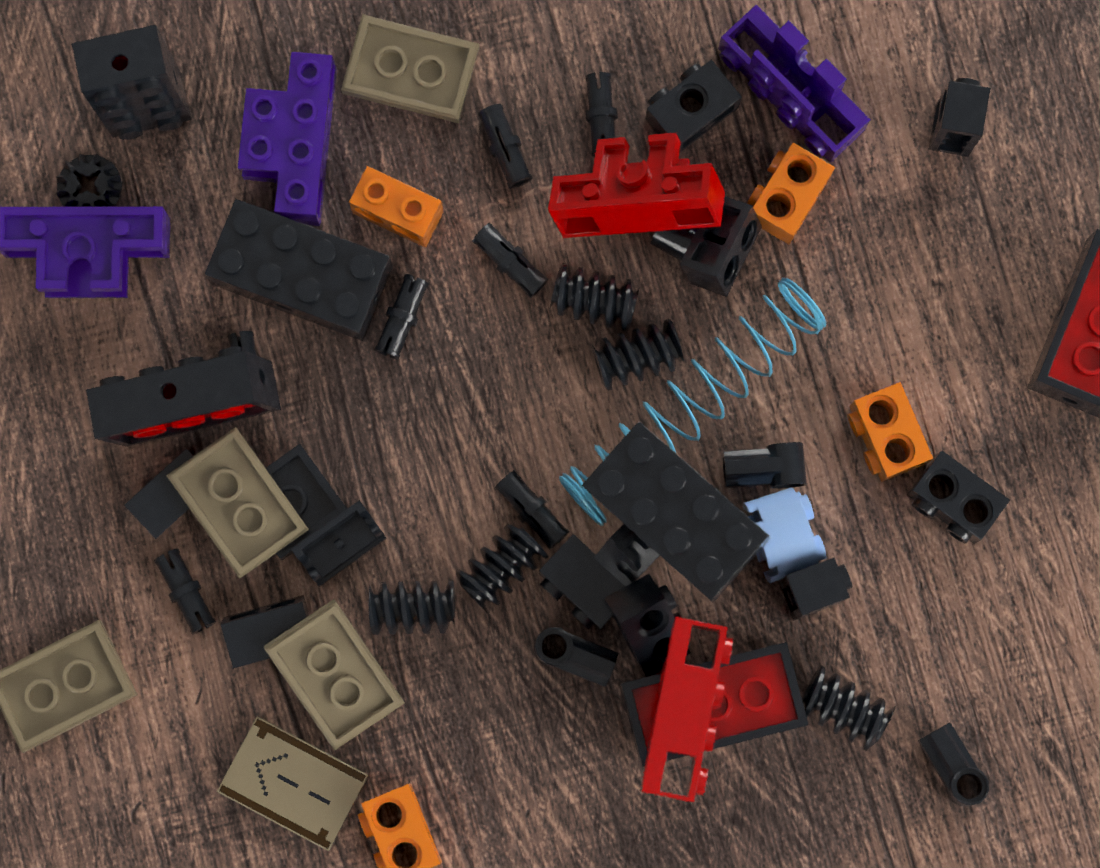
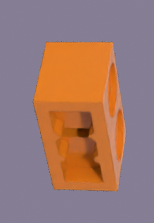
[747,142,835,245]
[349,166,444,248]
[847,382,933,482]
[358,784,442,868]

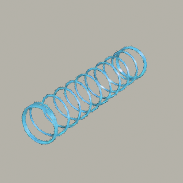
[559,278,826,526]

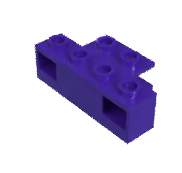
[718,4,870,163]
[238,52,337,226]
[0,206,170,298]

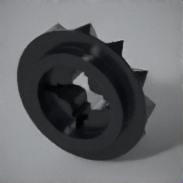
[56,153,122,207]

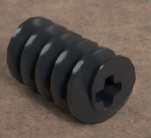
[550,263,640,332]
[592,319,684,391]
[456,524,549,614]
[369,580,455,635]
[802,665,896,751]

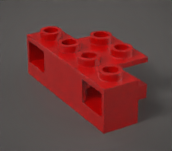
[548,132,725,238]
[640,617,733,802]

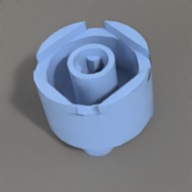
[743,487,827,583]

